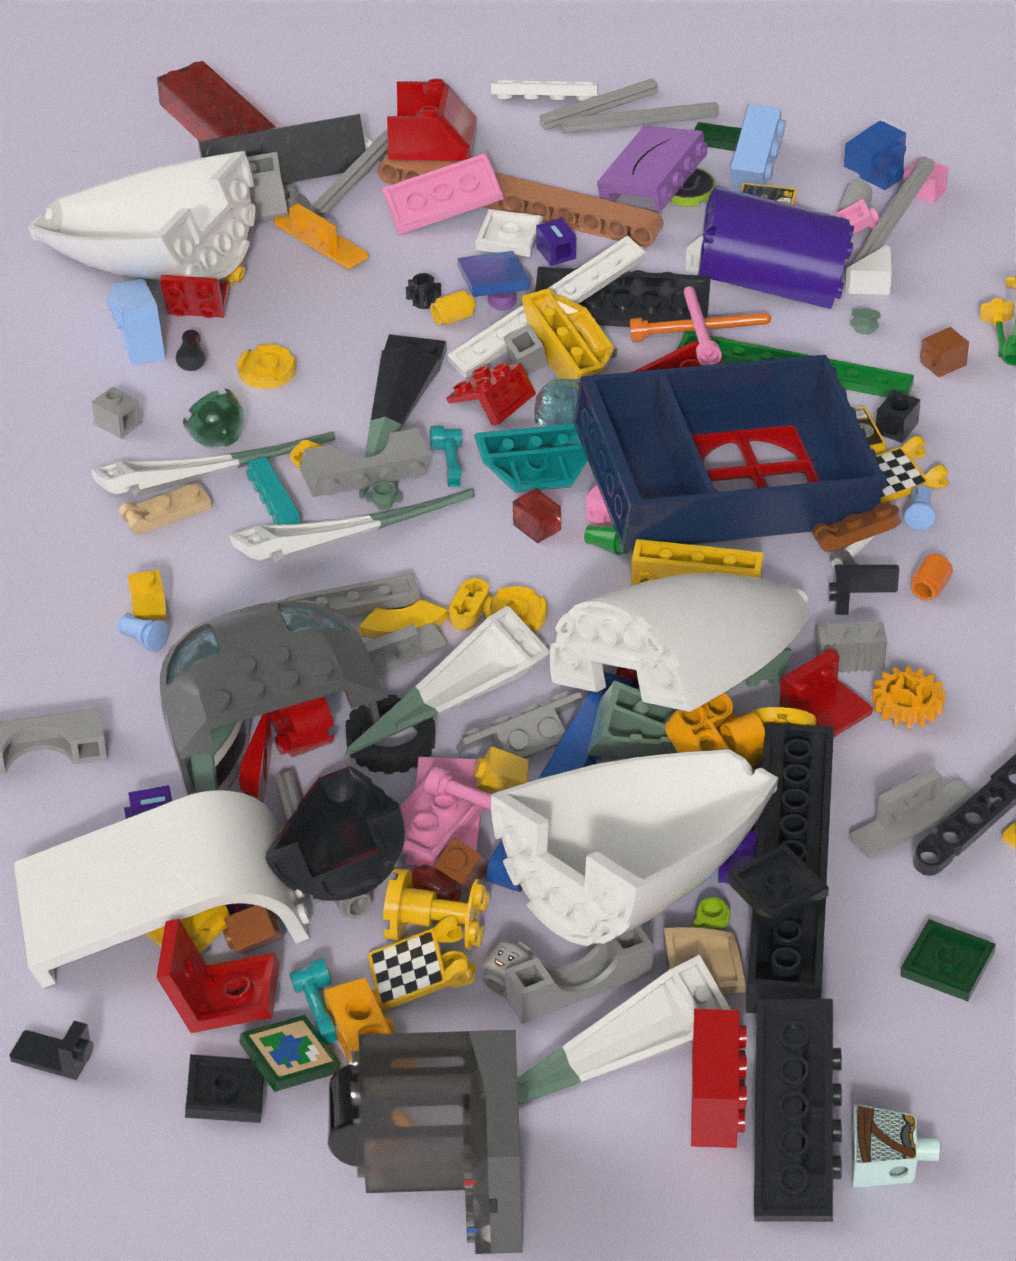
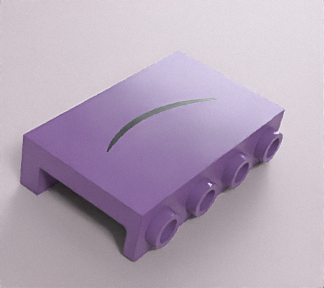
[597,126,708,211]

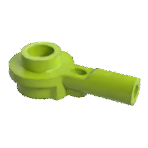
[689,897,731,930]

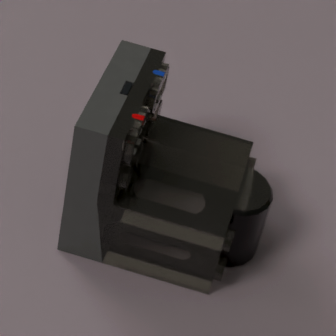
[327,1030,522,1254]

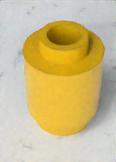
[430,290,476,326]

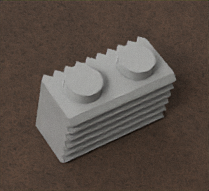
[815,620,887,673]

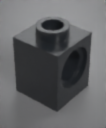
[876,390,921,443]

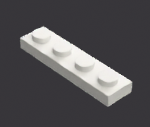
[491,79,598,100]

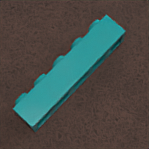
[246,456,300,525]

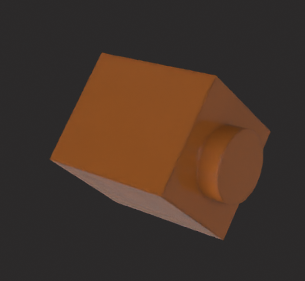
[920,327,969,377]
[434,837,489,892]
[223,905,284,955]

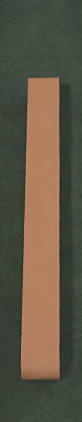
[377,155,664,247]

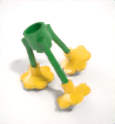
[980,277,1016,366]

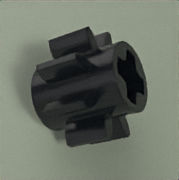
[406,273,442,309]

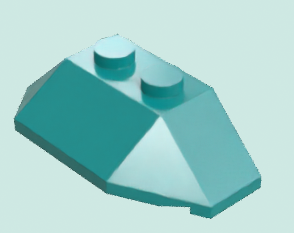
[474,424,588,493]

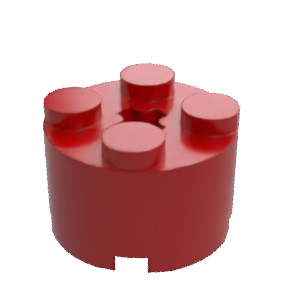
[269,696,335,757]

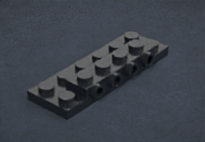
[535,267,711,327]
[754,999,842,1222]

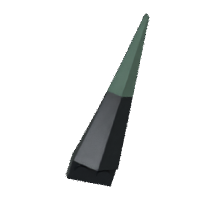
[359,334,447,499]

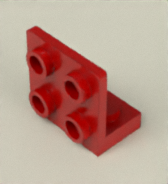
[160,275,229,318]
[446,362,536,425]
[779,648,873,737]

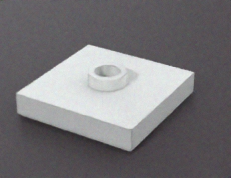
[475,209,543,257]

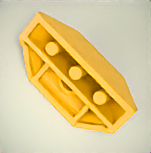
[522,288,614,380]

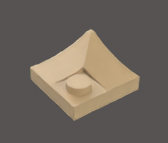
[663,927,746,995]

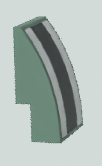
[191,719,249,793]

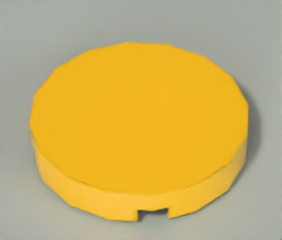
[237,344,296,389]
[483,586,548,633]
[752,707,816,730]

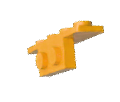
[274,203,368,269]

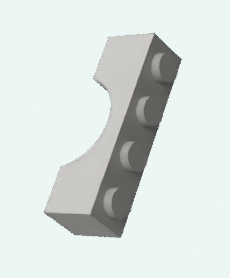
[300,428,431,497]
[0,708,107,774]
[505,926,653,1024]

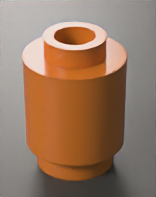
[911,554,953,601]

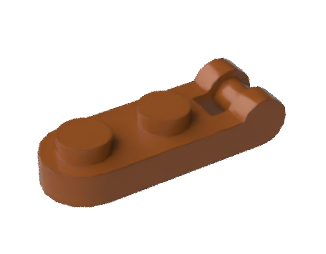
[812,502,902,552]

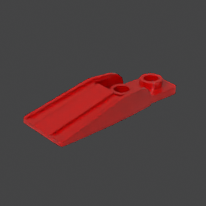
[239,713,272,803]

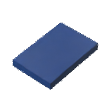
[457,251,530,297]

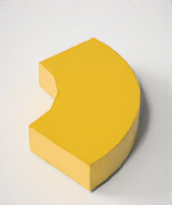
[359,599,448,639]

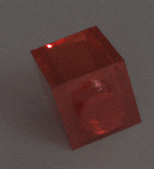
[512,488,561,544]

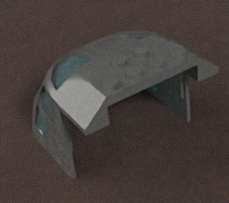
[160,599,385,795]

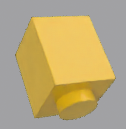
[127,570,167,621]
[473,746,529,794]

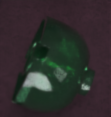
[183,389,245,447]

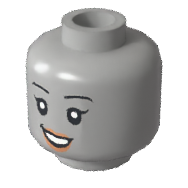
[482,941,533,996]

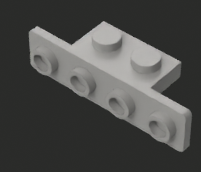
[364,623,447,675]
[456,691,583,758]
[850,767,975,859]

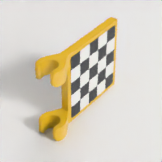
[876,435,949,503]
[367,916,474,1012]

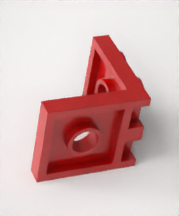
[156,919,280,1033]

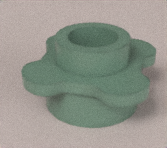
[850,308,881,334]
[365,481,403,510]

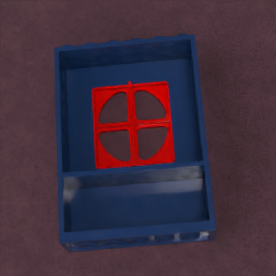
[573,355,887,551]

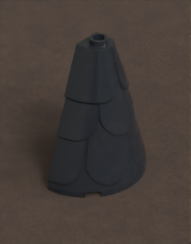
[265,766,405,901]

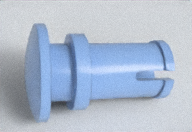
[904,485,936,530]
[117,613,169,652]

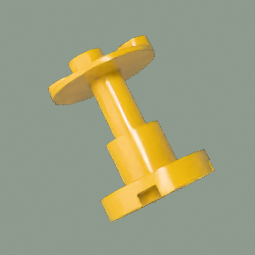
[383,868,490,951]

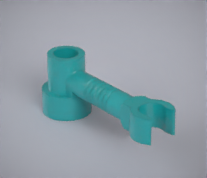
[430,426,462,487]
[289,958,338,1044]

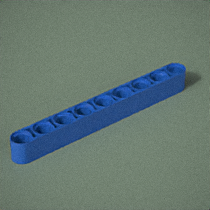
[485,671,637,892]

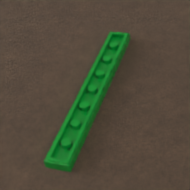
[677,331,914,398]

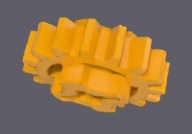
[872,666,946,728]

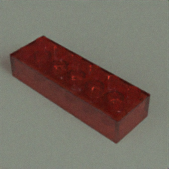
[157,61,277,141]

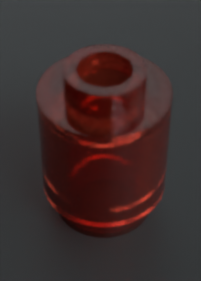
[412,864,462,902]

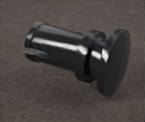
[176,330,205,371]

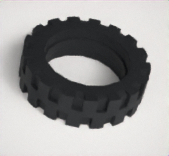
[345,695,436,774]

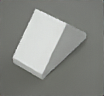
[845,245,892,295]

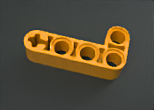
[665,693,733,753]
[717,711,765,768]

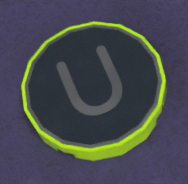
[670,168,715,207]

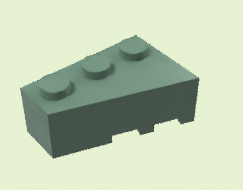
[587,681,678,759]

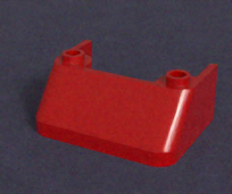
[387,78,477,161]

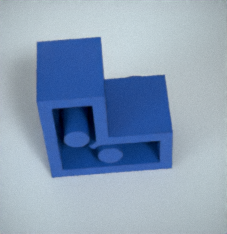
[844,120,906,190]

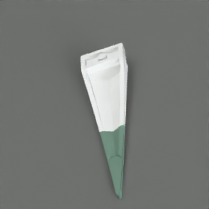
[91,432,335,498]
[229,489,475,563]
[345,605,550,755]
[457,955,731,1125]

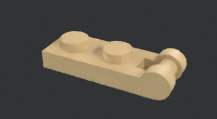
[119,482,212,535]

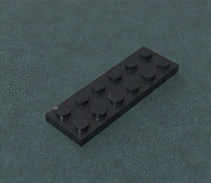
[198,114,366,183]

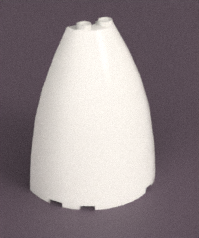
[28,151,255,280]
[550,573,810,712]
[491,749,778,946]

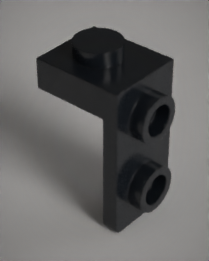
[828,564,899,615]
[9,1020,93,1080]

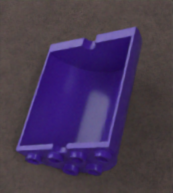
[698,186,854,309]

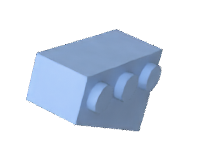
[731,104,786,187]
[106,278,165,365]

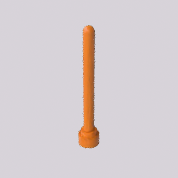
[630,313,771,342]

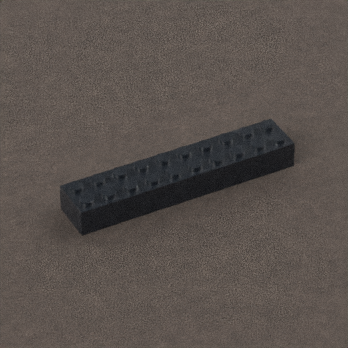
[746,722,834,1013]

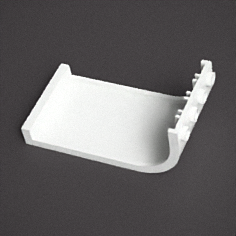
[14,790,311,988]

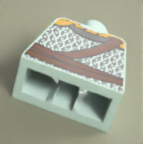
[852,1105,940,1188]

